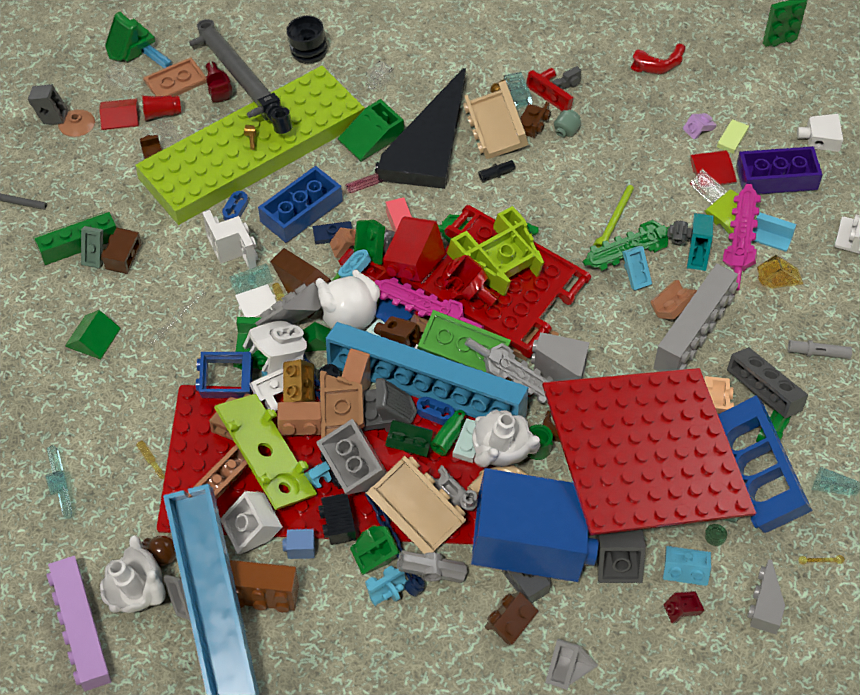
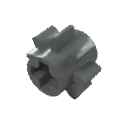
[667,221,692,244]

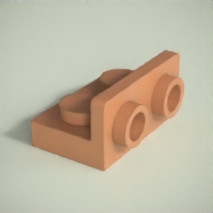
[650,280,697,319]

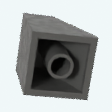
[595,529,646,583]

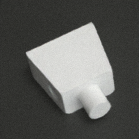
[797,114,843,152]

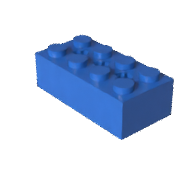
[258,166,343,243]

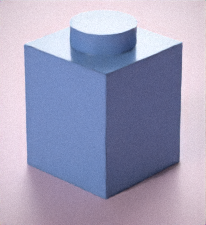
[283,529,315,559]

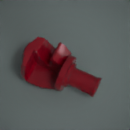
[205,61,233,103]

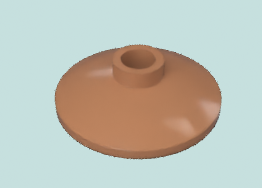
[58,109,95,137]

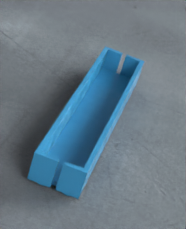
[163,484,260,695]

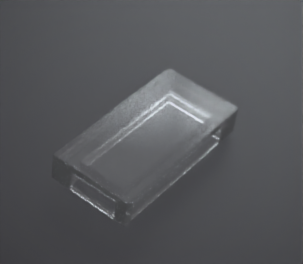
[689,169,727,204]

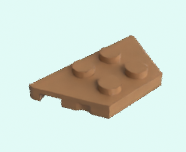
[320,371,365,439]

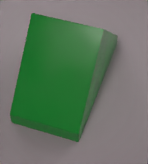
[302,322,331,352]

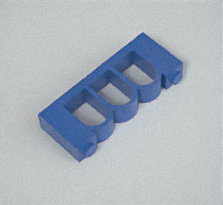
[718,395,813,533]

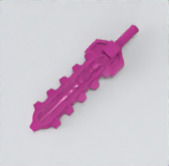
[723,184,761,291]
[374,277,484,329]

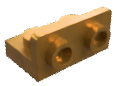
[283,359,315,402]

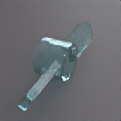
[46,445,72,519]

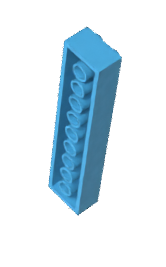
[326,322,529,418]

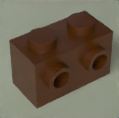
[101,227,142,274]

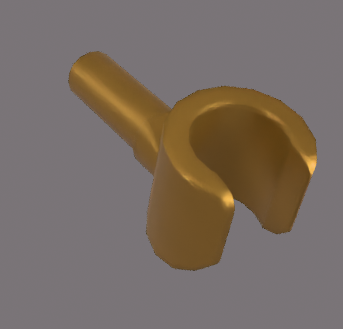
[244,125,256,150]

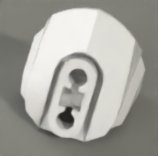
[243,321,307,375]

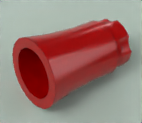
[142,95,181,121]

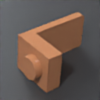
[330,227,356,258]

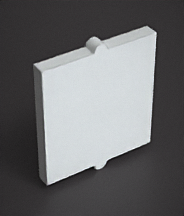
[235,284,276,317]

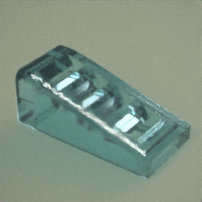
[504,72,532,109]
[811,467,860,496]

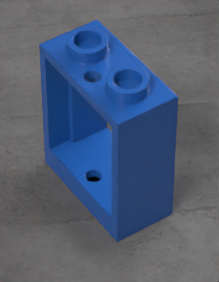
[196,352,253,398]

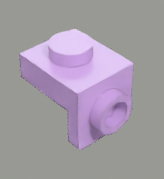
[683,113,717,139]

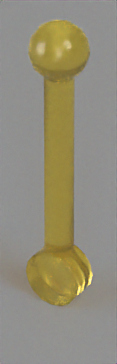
[798,555,845,565]

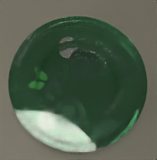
[705,524,727,546]

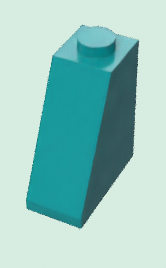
[687,213,713,271]

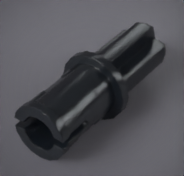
[478,160,516,182]

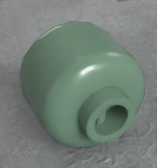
[554,109,581,138]

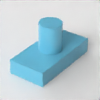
[622,246,652,290]

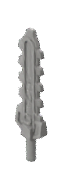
[465,337,553,403]

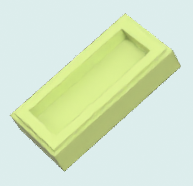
[717,119,749,154]

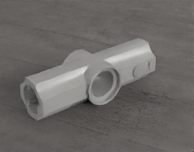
[397,551,467,583]

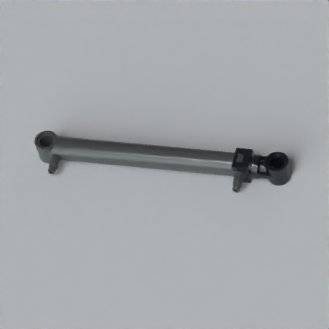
[189,19,293,134]

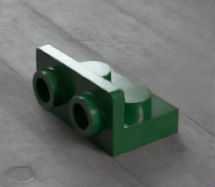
[385,420,433,457]

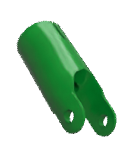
[430,410,465,456]

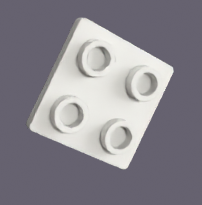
[835,214,860,254]

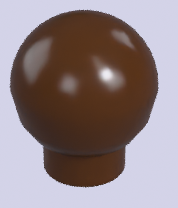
[142,536,176,567]

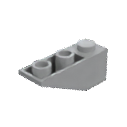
[747,559,785,635]

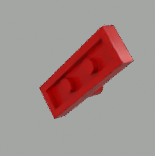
[525,68,574,111]

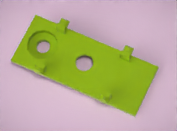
[214,394,317,510]

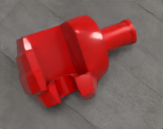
[441,255,498,307]

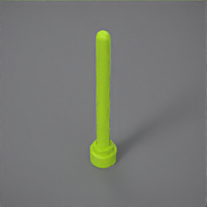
[593,185,634,248]

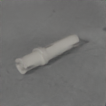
[788,340,852,359]

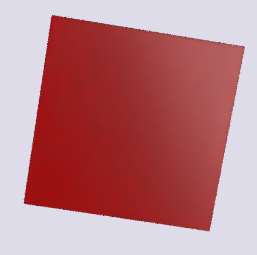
[542,368,756,535]

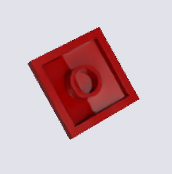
[99,98,139,130]

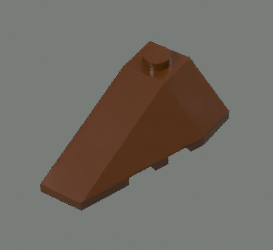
[270,248,331,318]

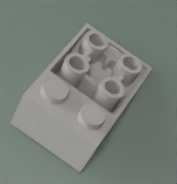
[255,282,322,326]

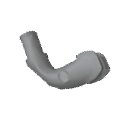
[431,465,478,510]

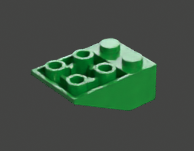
[338,99,404,162]

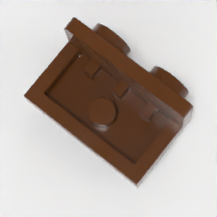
[484,592,539,645]

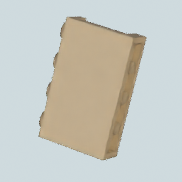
[463,81,529,159]
[366,456,466,554]

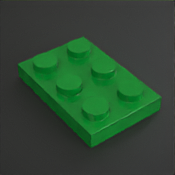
[762,0,807,47]

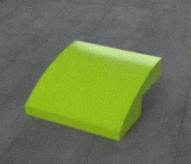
[704,189,758,234]

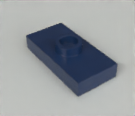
[312,221,352,245]

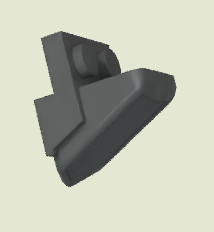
[363,378,417,432]

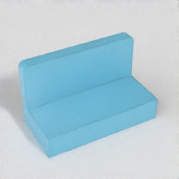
[753,212,797,252]

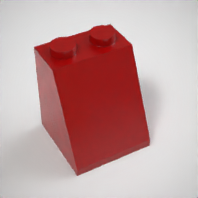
[383,216,446,282]

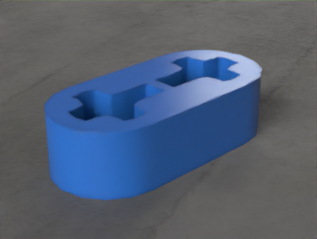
[222,191,248,221]
[416,397,455,425]

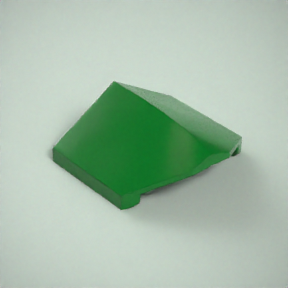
[350,526,400,575]

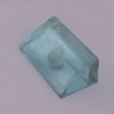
[228,264,274,295]

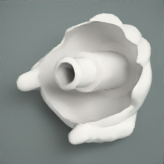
[316,270,380,331]
[472,410,540,467]
[100,535,166,613]

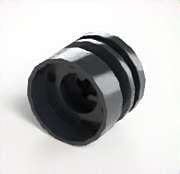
[286,15,327,64]

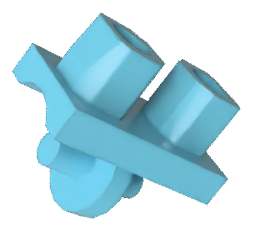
[365,566,407,606]

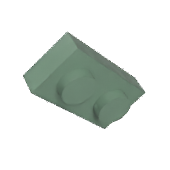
[81,226,103,268]

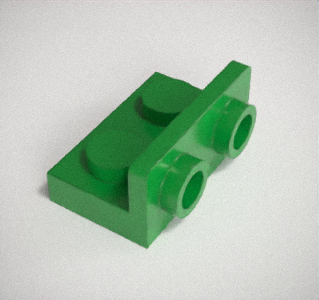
[354,219,385,265]

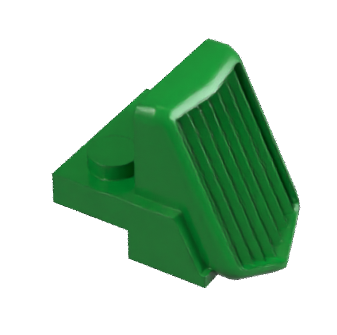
[105,11,155,62]

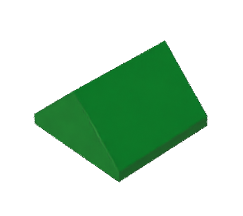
[65,310,121,360]

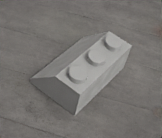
[316,419,387,495]

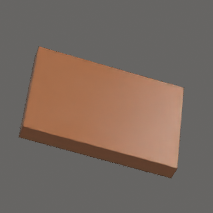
[143,57,206,97]

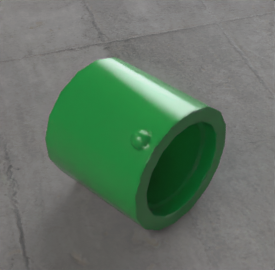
[527,424,553,460]

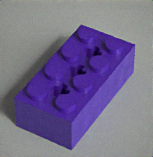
[736,146,823,194]

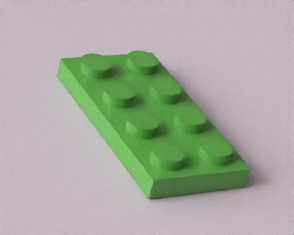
[417,310,511,372]

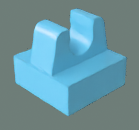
[304,461,331,488]

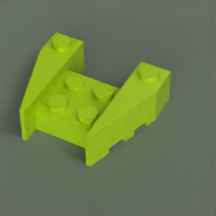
[447,206,544,296]

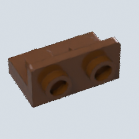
[520,102,551,138]

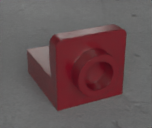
[664,591,705,623]

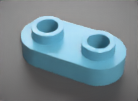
[338,250,371,278]

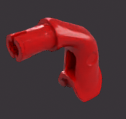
[630,43,686,75]

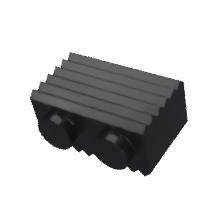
[318,493,356,545]

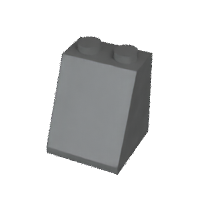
[531,332,589,381]

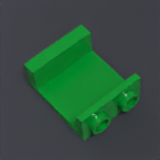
[233,317,268,370]

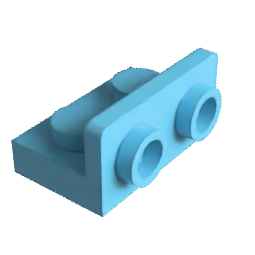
[663,546,711,586]

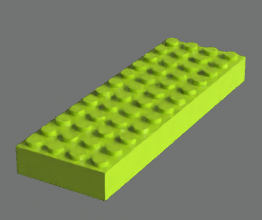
[135,65,365,225]

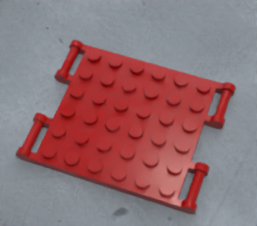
[401,205,592,358]

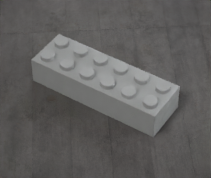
[653,263,738,372]

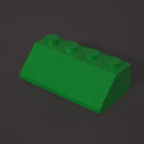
[33,211,116,265]

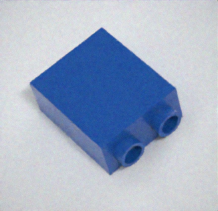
[471,468,598,582]

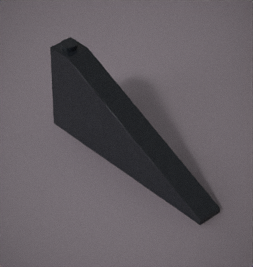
[375,68,466,189]

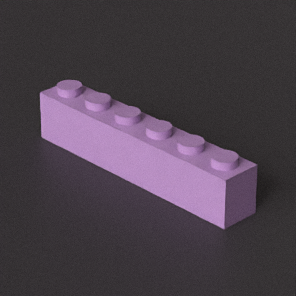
[47,556,111,692]

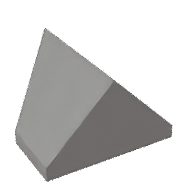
[163,575,190,620]
[545,639,599,690]

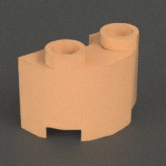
[704,376,734,414]

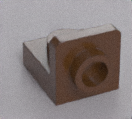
[140,134,162,160]

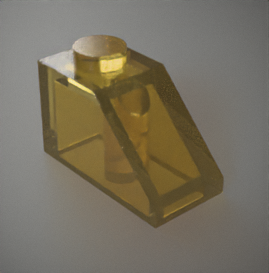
[757,255,804,288]

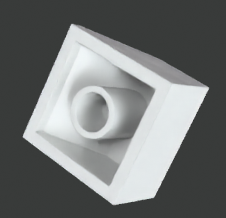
[220,491,282,554]

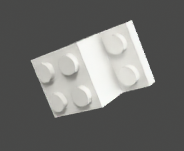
[202,210,258,270]

